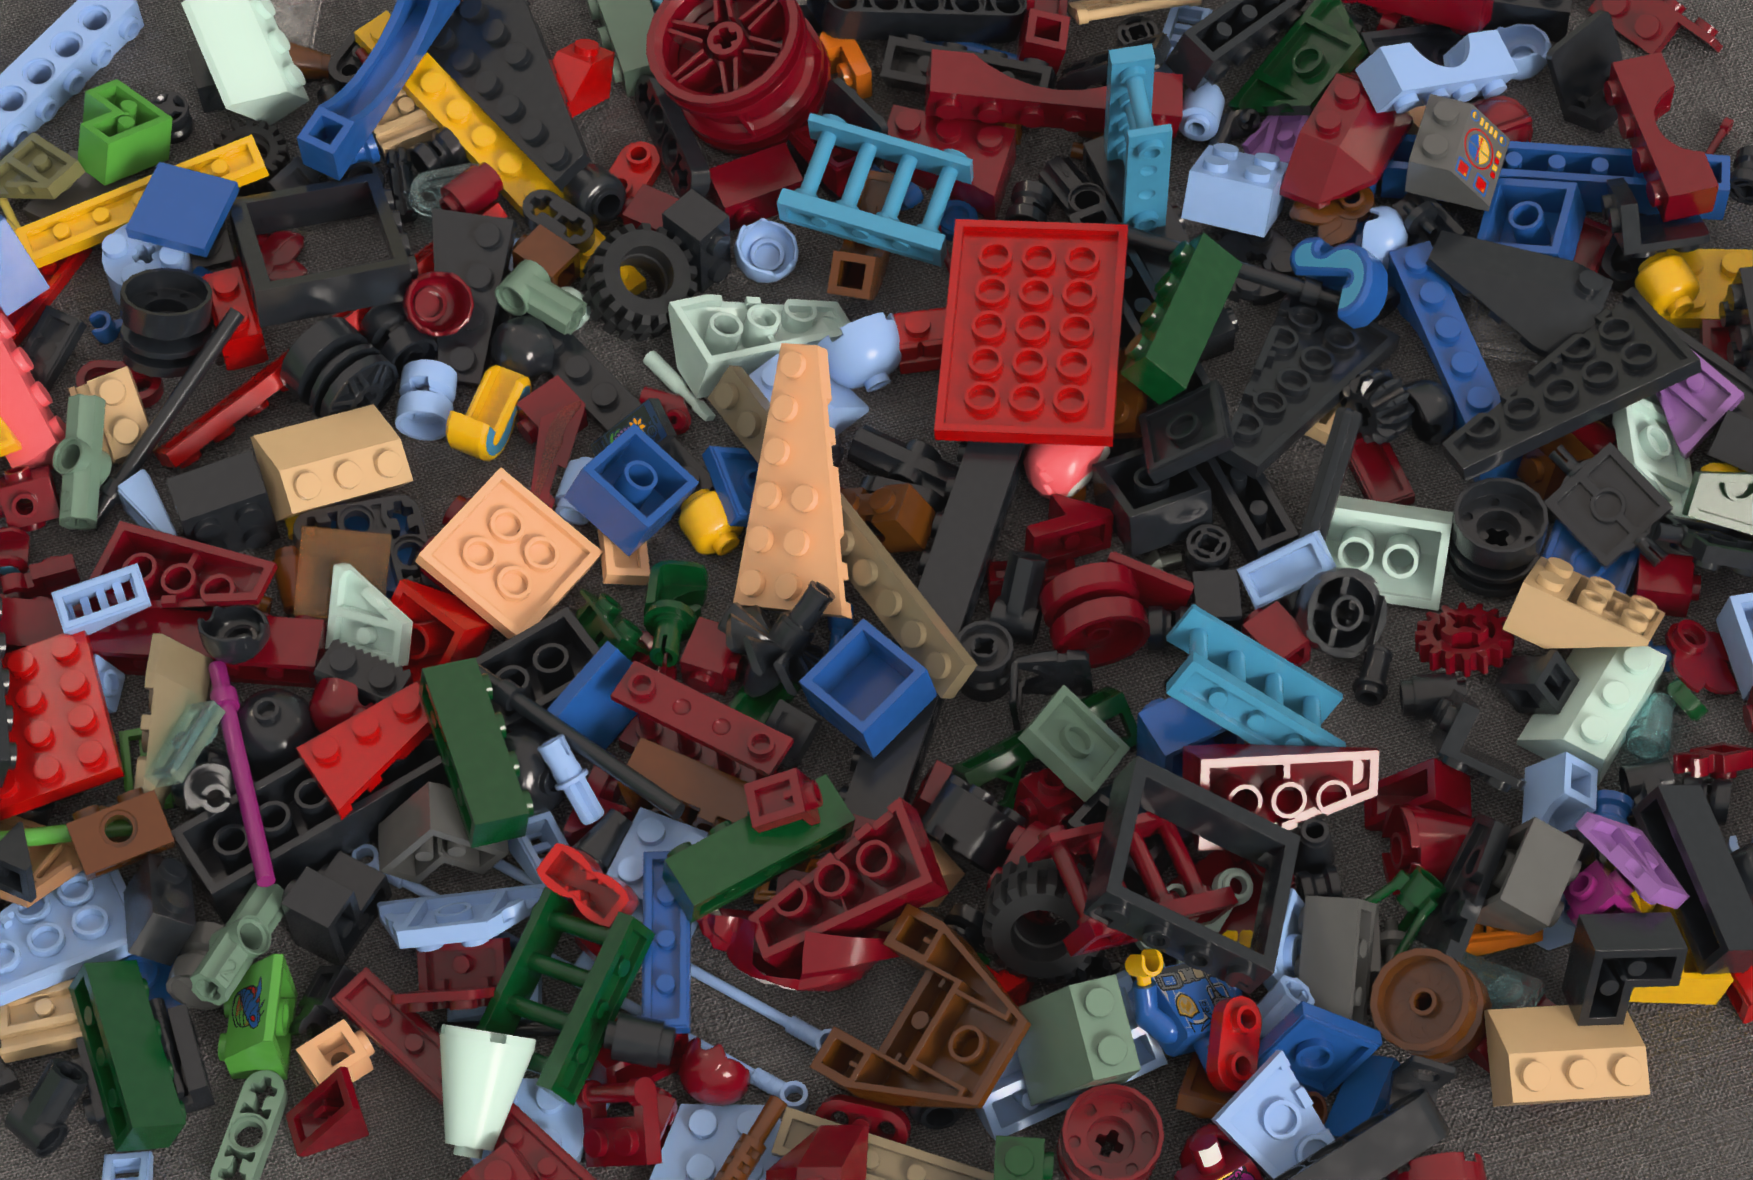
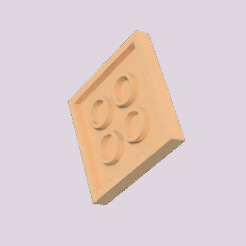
[415,468,603,639]

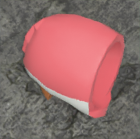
[1023,444,1111,501]

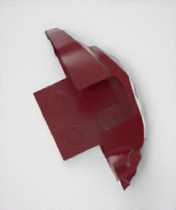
[696,870,899,991]

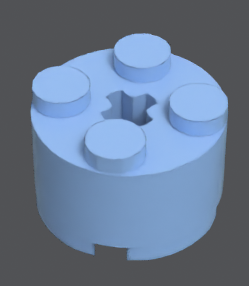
[102,223,194,306]

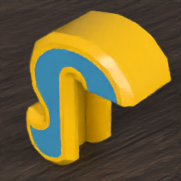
[445,365,532,462]

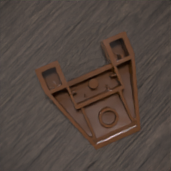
[809,903,1032,1109]

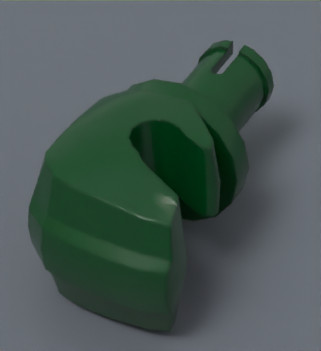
[643,560,708,667]

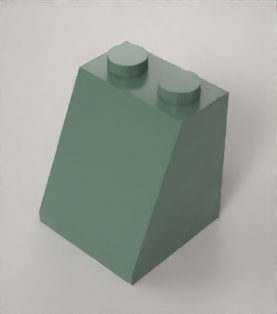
[1017,974,1141,1106]

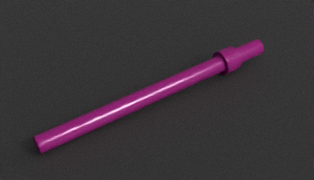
[208,661,276,887]

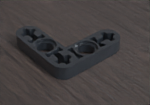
[293,495,441,591]

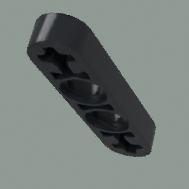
[635,74,711,198]

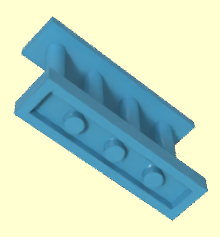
[1104,43,1173,232]
[777,113,974,267]
[1166,604,1346,747]

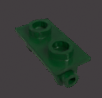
[575,589,650,661]

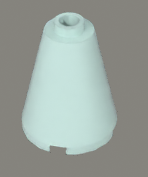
[440,1024,536,1159]

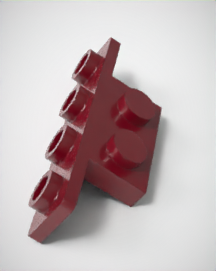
[1588,0,1723,54]

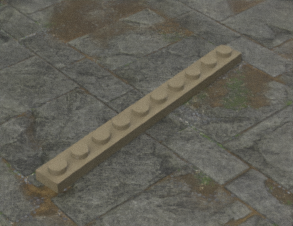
[707,365,978,699]

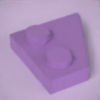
[1575,811,1690,909]

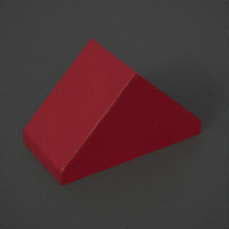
[285,1067,369,1157]

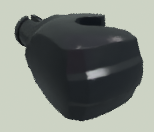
[172,746,236,815]

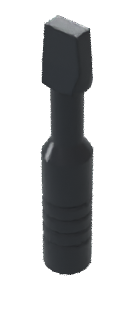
[149,998,184,1099]

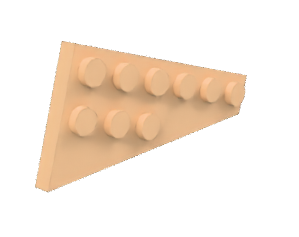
[733,343,852,619]

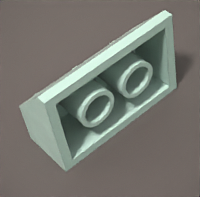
[181,0,309,126]
[1325,495,1453,611]
[1516,646,1667,786]

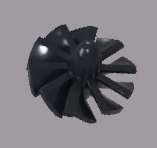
[718,580,835,698]

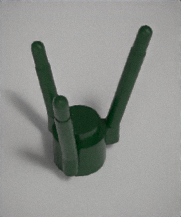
[1364,866,1446,958]

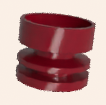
[1056,1083,1164,1180]

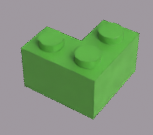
[78,79,173,186]

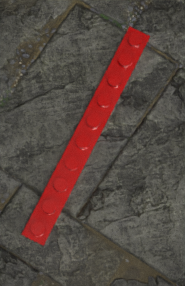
[153,203,508,469]

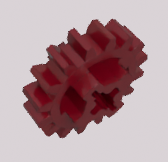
[1415,602,1514,677]

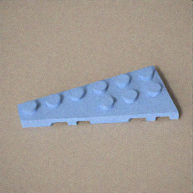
[0,870,132,1006]

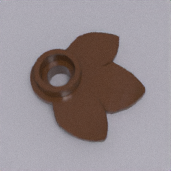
[1289,187,1375,247]

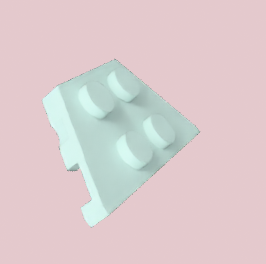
[1612,393,1699,520]

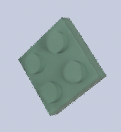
[1018,685,1130,802]

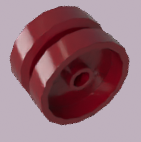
[1039,562,1150,668]

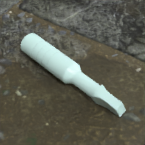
[643,350,716,421]

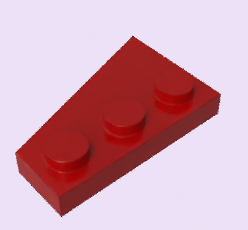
[296,681,432,820]

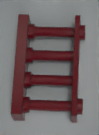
[610,660,794,783]
[1024,811,1239,957]

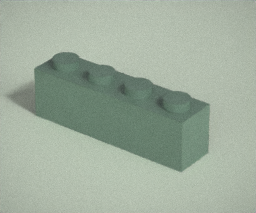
[586,0,655,97]

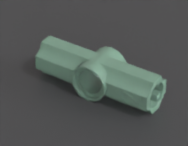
[52,394,112,531]
[190,882,284,1006]

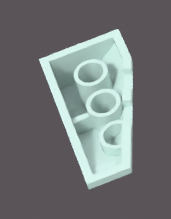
[668,294,851,399]

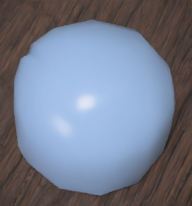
[1497,23,1552,81]
[1362,206,1408,270]
[733,218,799,283]

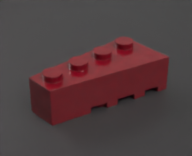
[748,797,949,970]

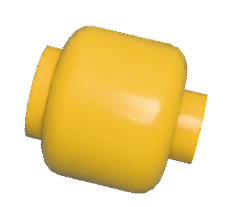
[1635,252,1700,319]
[678,489,744,556]

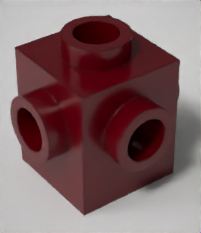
[0,465,60,532]
[1013,768,1085,830]

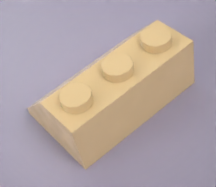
[250,404,413,522]
[1484,1005,1650,1107]

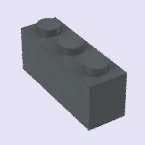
[1294,896,1376,1026]

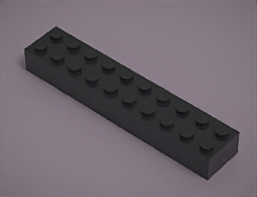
[171,607,599,924]

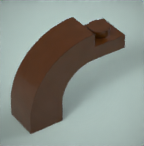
[827,170,895,300]

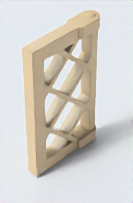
[1067,0,1202,25]

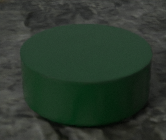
[1666,677,1709,721]

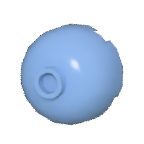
[817,312,902,392]

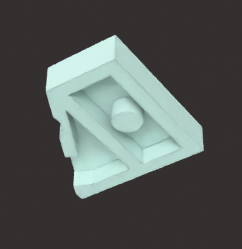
[325,563,413,667]

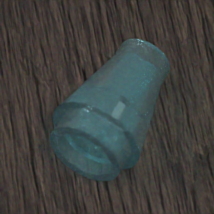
[1626,693,1676,761]

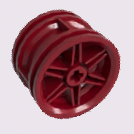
[646,0,831,155]

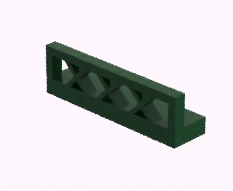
[951,686,1137,809]

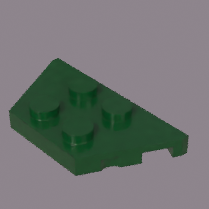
[1228,0,1368,116]

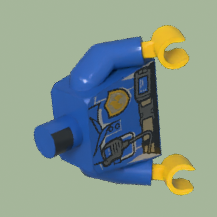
[1125,930,1253,1073]

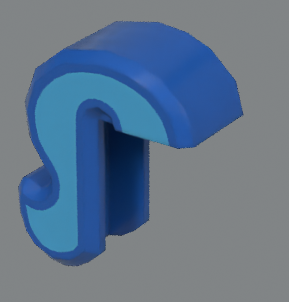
[1290,237,1388,329]

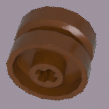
[1370,948,1492,1064]

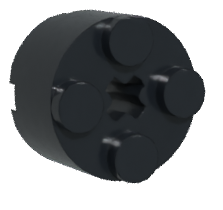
[921,773,1029,875]

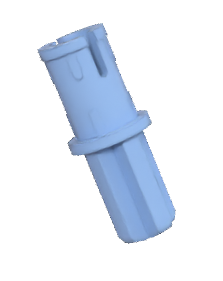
[537,734,604,825]

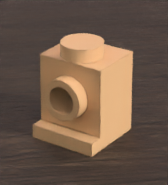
[296,1019,375,1087]

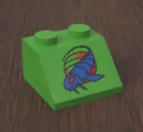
[218,954,298,1080]

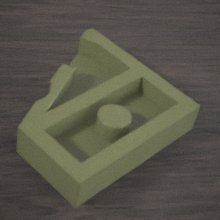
[0,132,85,199]

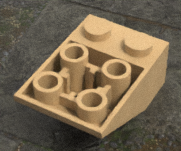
[1503,556,1665,649]

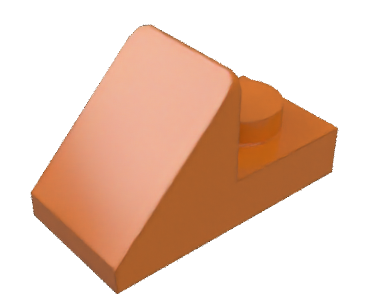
[819,31,872,99]

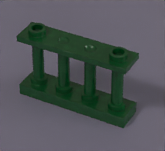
[476,886,655,1106]

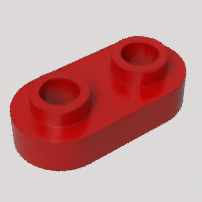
[609,141,661,217]
[1206,996,1262,1093]

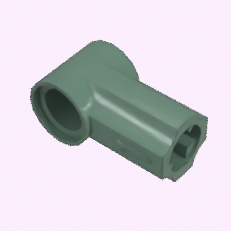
[495,259,587,335]

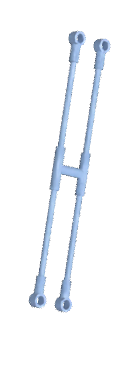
[352,844,832,1112]

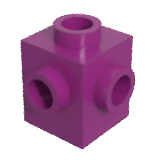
[1563,859,1642,925]

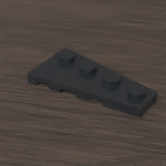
[432,208,517,387]

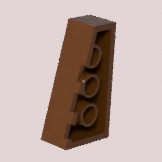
[618,737,811,872]

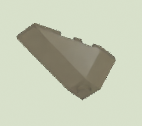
[134,633,214,810]

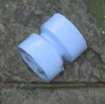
[395,359,458,441]

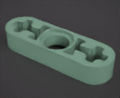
[210,1070,288,1180]

